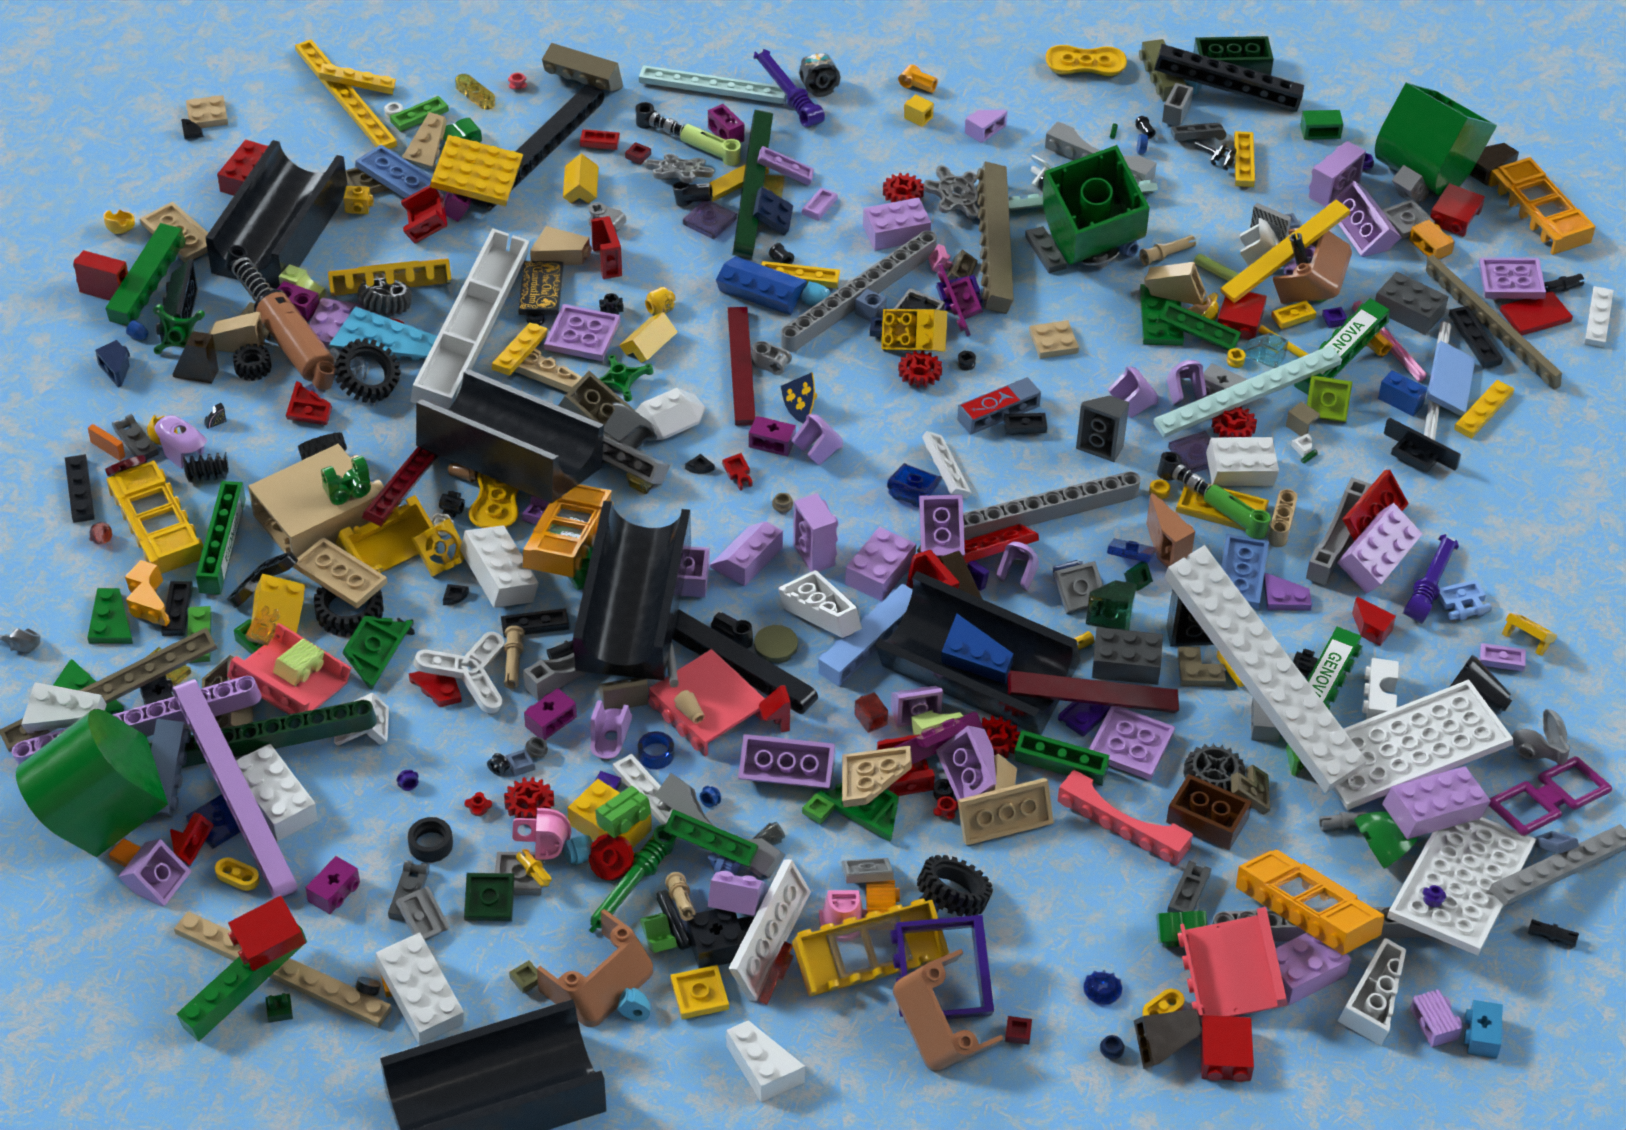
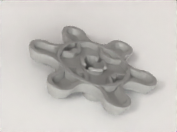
[644,154,714,183]
[924,165,979,219]

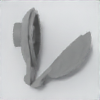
[1511,709,1570,765]

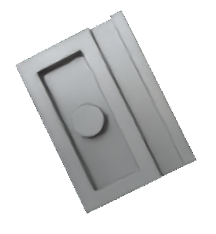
[396,886,450,940]

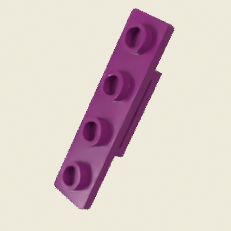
[937,263,983,337]
[895,712,983,764]

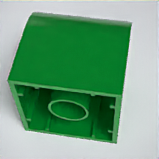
[1375,82,1497,196]
[1043,145,1150,265]
[16,709,168,857]

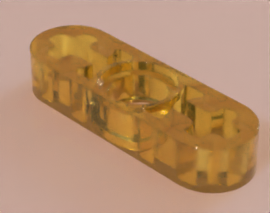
[455,74,496,110]

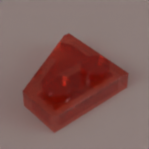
[759,941,794,1005]

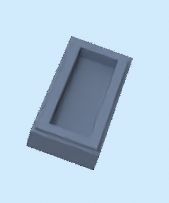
[1534,831,1579,854]

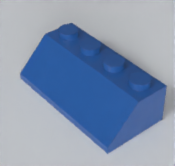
[716,256,807,315]

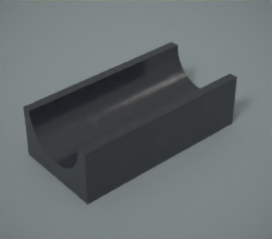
[205,140,348,289]
[416,369,604,503]
[573,501,691,681]
[875,571,1081,735]
[380,999,606,1130]

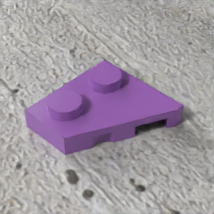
[1263,573,1312,611]

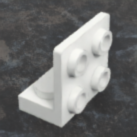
[334,693,389,746]

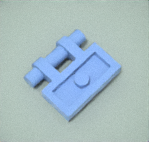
[1438,580,1492,621]

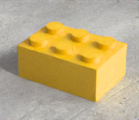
[567,779,652,849]

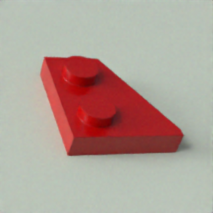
[286,381,332,425]
[409,671,462,707]

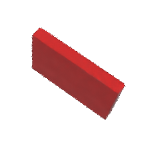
[1500,291,1573,336]

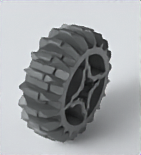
[357,277,412,315]
[1183,743,1246,793]

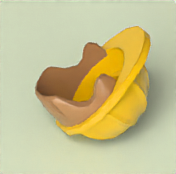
[1188,292,1219,321]

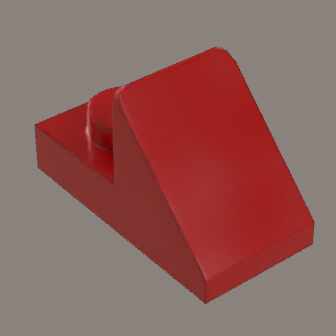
[759,685,791,732]
[170,812,214,866]

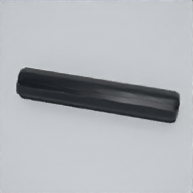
[656,889,691,950]

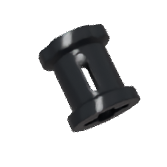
[769,243,794,264]

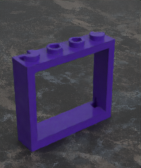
[890,915,994,1023]

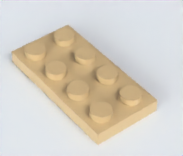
[140,201,208,263]
[293,537,388,608]
[958,778,1054,845]

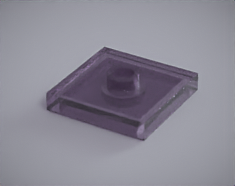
[683,201,737,239]
[1168,431,1211,474]

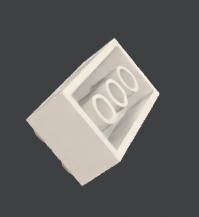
[460,526,539,608]
[236,744,318,841]
[376,932,464,1045]

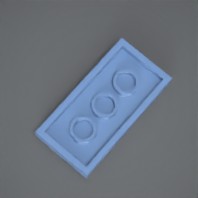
[355,145,432,198]
[1221,534,1269,609]

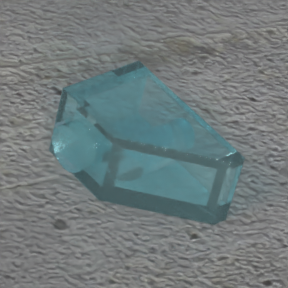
[1242,333,1288,368]

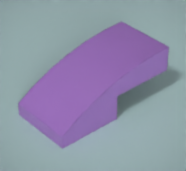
[522,495,550,525]

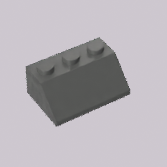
[1076,396,1129,462]

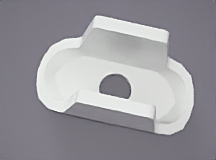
[1240,218,1280,266]

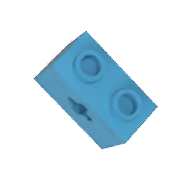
[1464,1000,1503,1059]

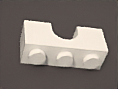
[1362,658,1399,720]

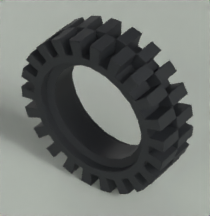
[334,338,401,403]
[314,587,384,637]
[917,855,993,917]

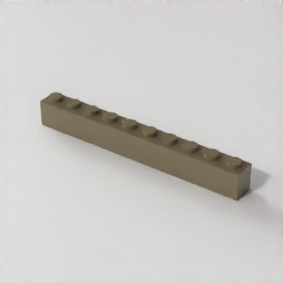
[976,161,1014,314]

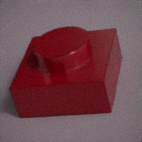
[625,142,651,165]
[1005,1016,1032,1045]

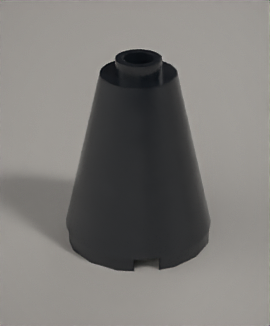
[1450,654,1512,712]

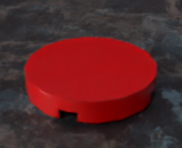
[589,834,634,880]

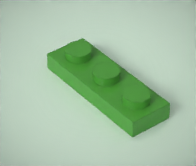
[390,96,449,132]
[187,606,212,663]

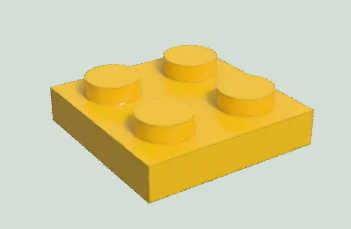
[670,965,729,1019]

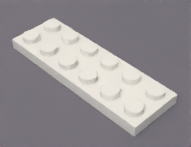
[729,860,811,1001]

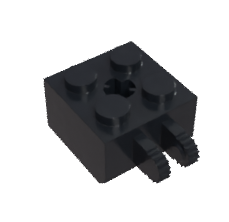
[687,909,755,969]

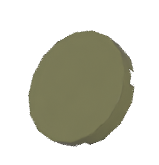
[754,625,798,663]

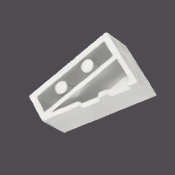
[21,682,107,734]
[726,1020,805,1102]

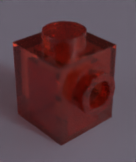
[854,692,888,733]

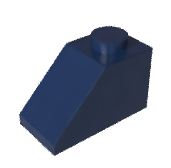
[95,340,130,387]

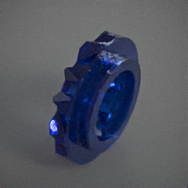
[1083,969,1123,1005]

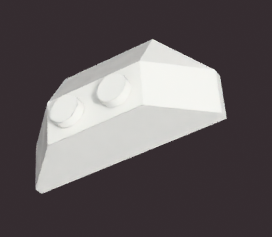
[636,388,706,440]

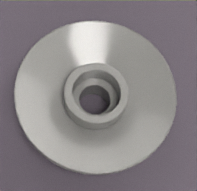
[1081,248,1119,268]

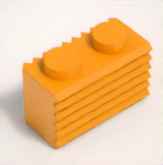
[1409,219,1455,259]
[866,880,900,931]

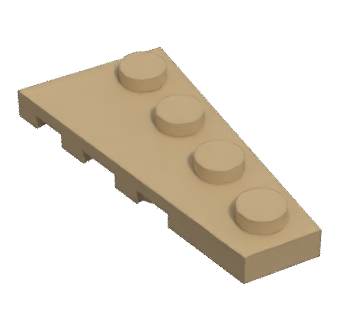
[514,348,582,392]

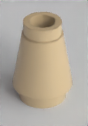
[674,690,705,724]

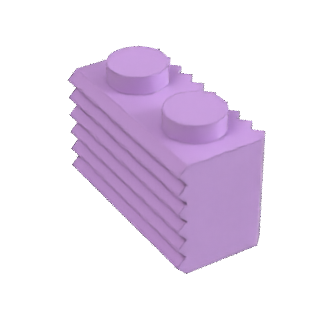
[1410,989,1462,1047]

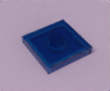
[1107,538,1156,563]
[186,794,241,849]

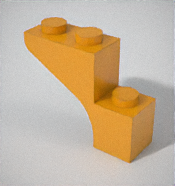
[125,560,170,626]

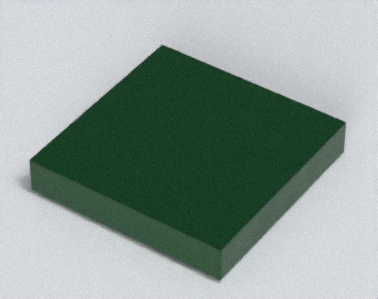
[464,873,515,921]

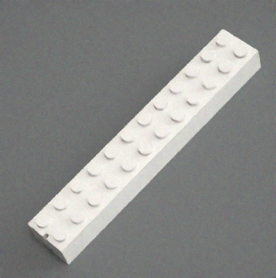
[410,228,530,410]
[1164,545,1367,793]

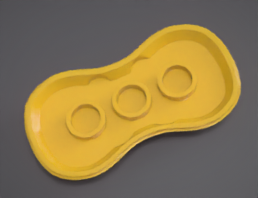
[1046,45,1127,76]
[468,472,519,529]

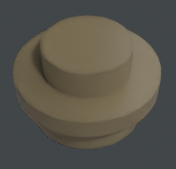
[772,493,793,512]

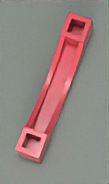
[1057,770,1193,866]

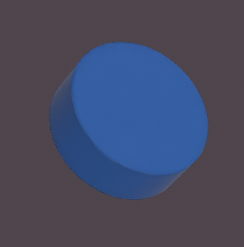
[1137,134,1148,154]

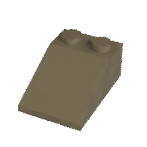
[558,371,635,434]

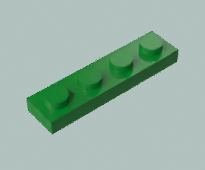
[1158,301,1241,351]
[663,809,759,868]

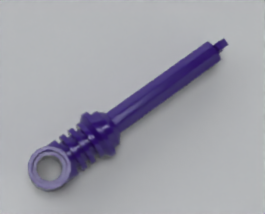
[754,49,825,127]
[1402,534,1459,624]

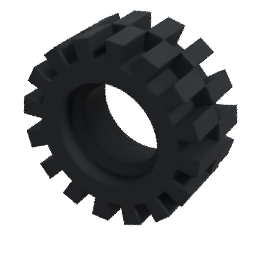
[233,344,272,381]

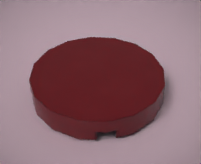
[105,455,147,477]

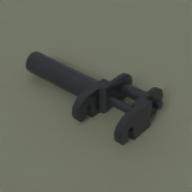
[1194,140,1237,171]

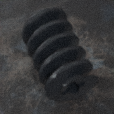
[183,452,229,483]

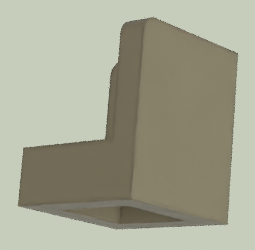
[1286,402,1320,436]

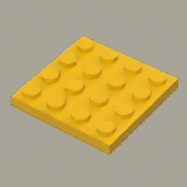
[430,135,523,207]

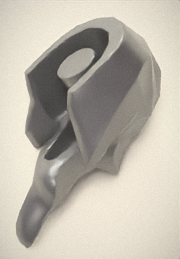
[0,628,41,653]

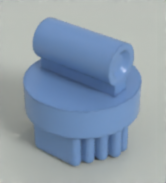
[708,853,740,876]

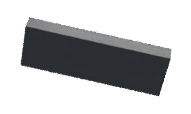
[161,581,193,636]
[501,608,569,637]

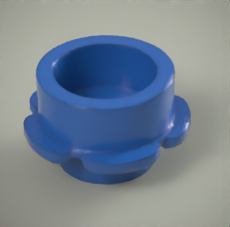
[699,785,721,808]

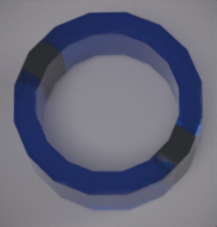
[638,731,674,770]

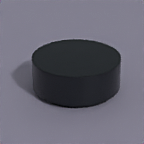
[355,977,381,995]

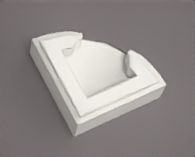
[1291,433,1312,457]

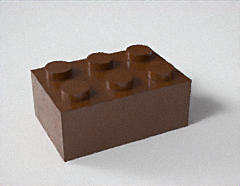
[1166,774,1252,851]

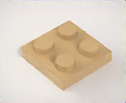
[186,95,228,128]
[1029,320,1079,359]

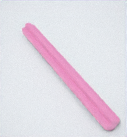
[1352,301,1427,382]

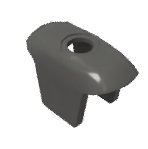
[604,402,657,449]

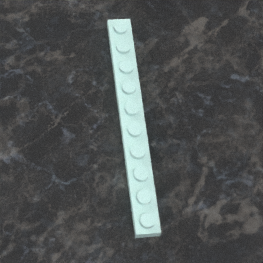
[1153,345,1342,438]

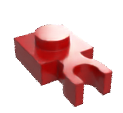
[722,453,753,491]

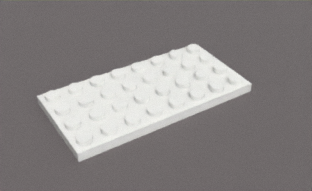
[1333,680,1513,810]
[1387,817,1536,956]

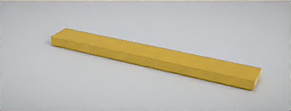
[1220,199,1350,303]

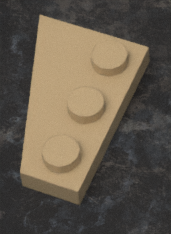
[402,112,447,171]

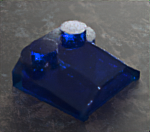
[887,463,942,507]

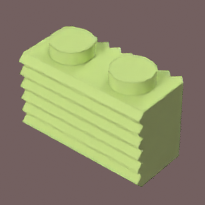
[273,638,324,687]

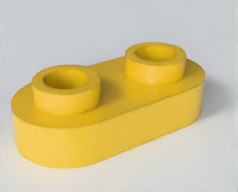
[215,857,260,891]
[1142,988,1185,1016]

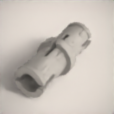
[1319,811,1366,831]

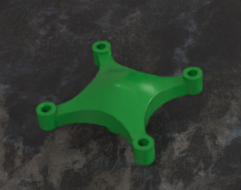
[153,304,205,354]
[599,355,654,402]

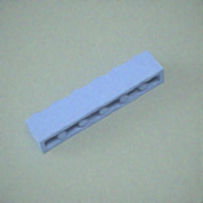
[818,584,912,686]

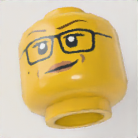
[645,287,676,315]

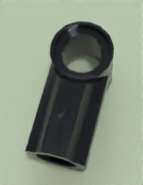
[673,181,713,206]
[711,612,753,649]

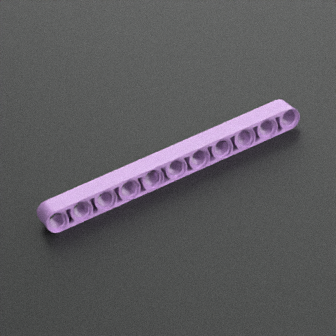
[12,676,262,765]
[172,679,298,898]

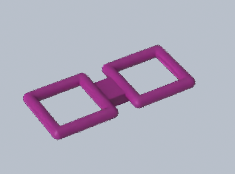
[1488,756,1612,836]

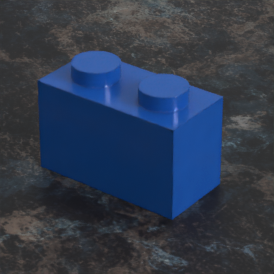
[1378,370,1427,416]

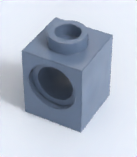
[855,289,887,322]

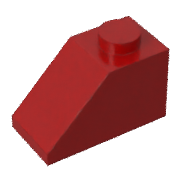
[1352,596,1396,646]

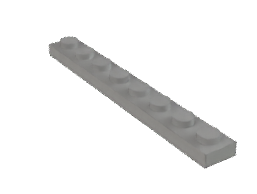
[1489,824,1626,906]

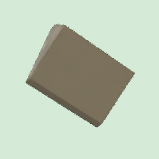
[598,678,648,710]

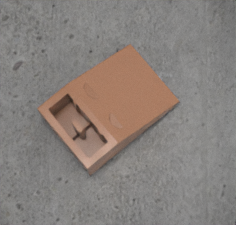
[1146,493,1195,568]

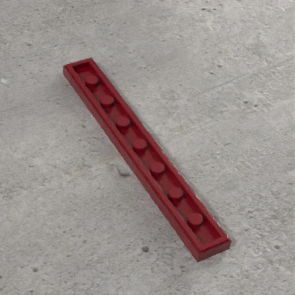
[728,307,755,425]
[362,447,439,527]
[1008,671,1179,713]

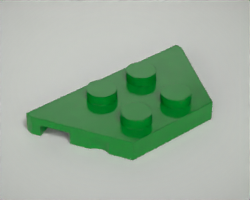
[343,616,413,690]
[53,659,124,713]
[817,783,899,842]

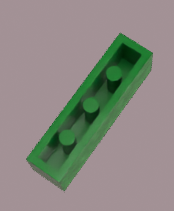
[1015,730,1110,786]

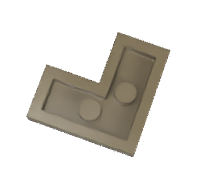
[1177,647,1226,687]
[1231,765,1270,815]

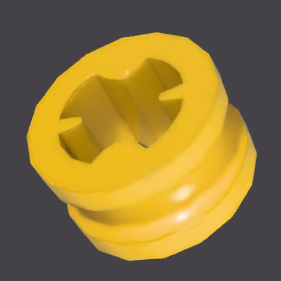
[1226,348,1246,368]

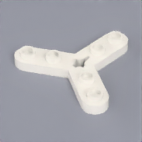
[414,632,504,714]

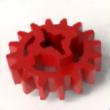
[883,173,924,203]
[898,350,943,388]
[1211,406,1257,438]
[982,715,1020,759]
[504,777,555,819]

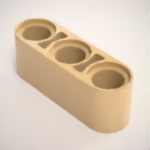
[1268,489,1297,547]

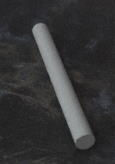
[667,642,679,687]

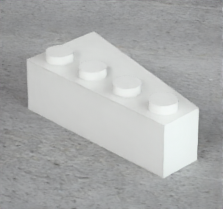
[778,570,862,638]
[1338,938,1406,1046]

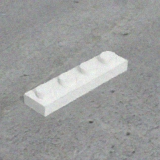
[1584,286,1614,348]
[922,431,972,498]
[613,754,673,825]

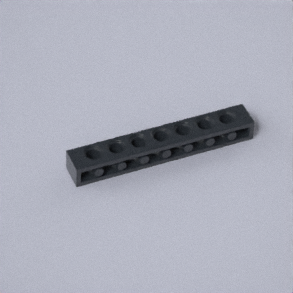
[1154,44,1304,112]

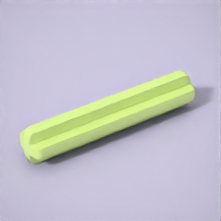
[1194,254,1239,282]

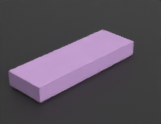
[757,146,814,185]

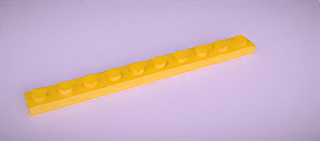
[295,39,397,149]

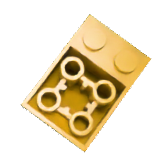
[881,309,947,352]

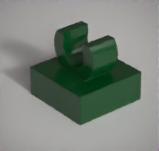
[1124,561,1153,591]
[265,993,293,1023]

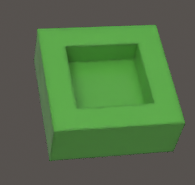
[802,793,835,824]

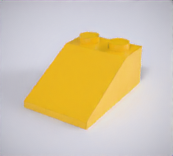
[249,574,305,643]

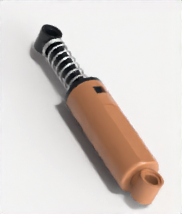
[224,245,336,390]

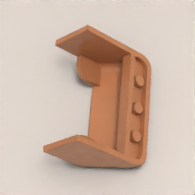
[1273,228,1352,303]
[537,909,653,1027]
[893,949,1003,1071]

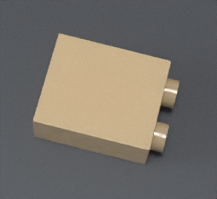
[248,444,385,558]

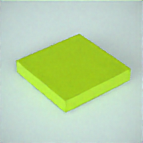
[1307,375,1352,423]

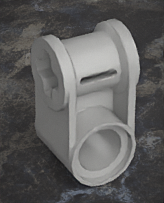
[589,202,627,233]
[752,341,792,375]

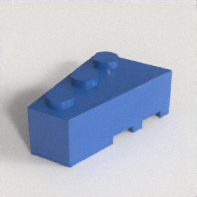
[941,614,1013,684]

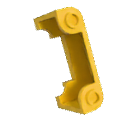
[336,495,441,573]

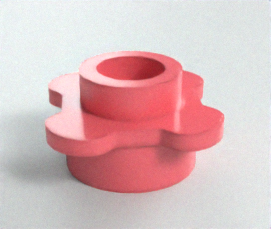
[508,72,527,89]

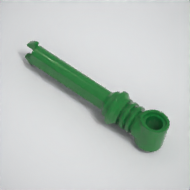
[589,824,676,933]

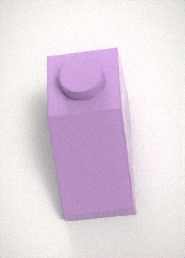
[965,110,1008,143]

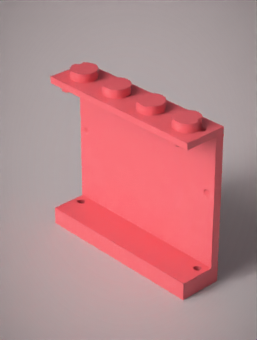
[227,623,352,715]
[648,649,765,757]
[1177,907,1288,1019]

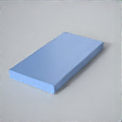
[1427,340,1475,417]

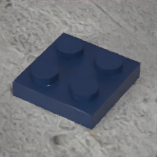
[753,186,793,235]

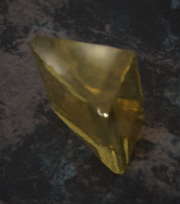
[626,473,654,494]

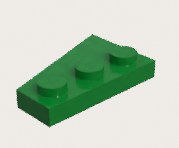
[87,588,133,644]

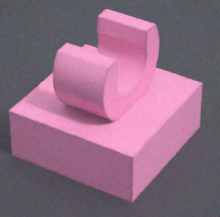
[928,244,953,272]

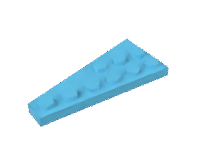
[329,306,437,361]

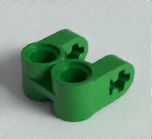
[321,455,371,505]

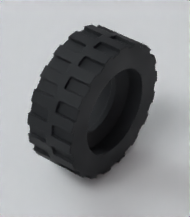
[298,432,347,460]

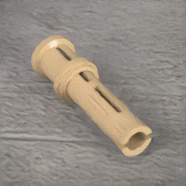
[1139,235,1196,266]
[504,626,525,689]
[665,872,695,921]

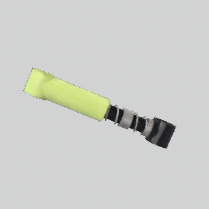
[635,102,741,166]

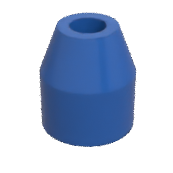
[126,320,149,340]

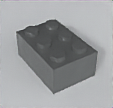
[1375,272,1449,335]
[1092,627,1163,685]

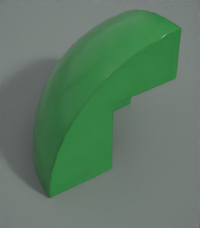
[1354,812,1419,869]

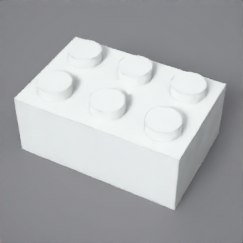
[1206,437,1279,486]

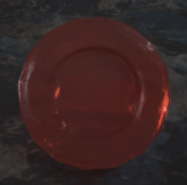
[89,522,112,544]

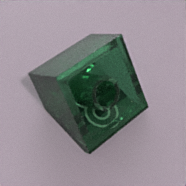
[1086,580,1137,631]

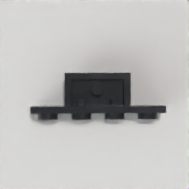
[1384,418,1461,473]

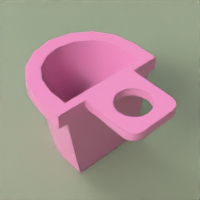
[512,808,571,860]
[819,890,867,942]

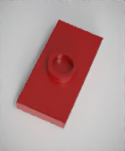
[579,129,620,150]

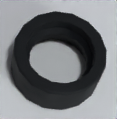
[407,817,453,863]

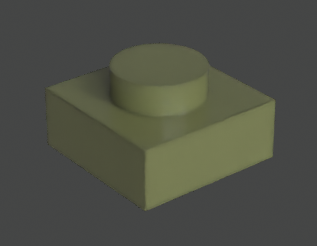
[509,960,538,993]

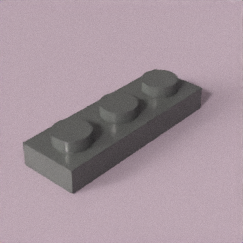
[1025,226,1067,273]

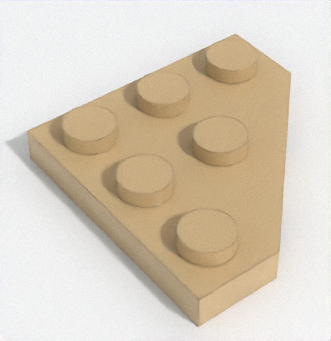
[842,746,912,807]

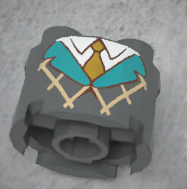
[799,53,841,97]

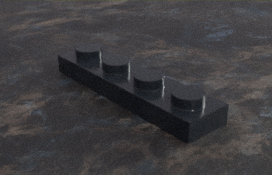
[1448,306,1503,368]
[65,454,95,523]

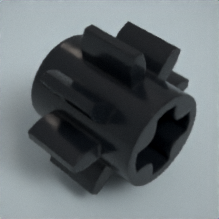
[599,293,624,315]
[439,491,465,517]
[1293,649,1319,677]

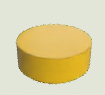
[1149,479,1171,499]

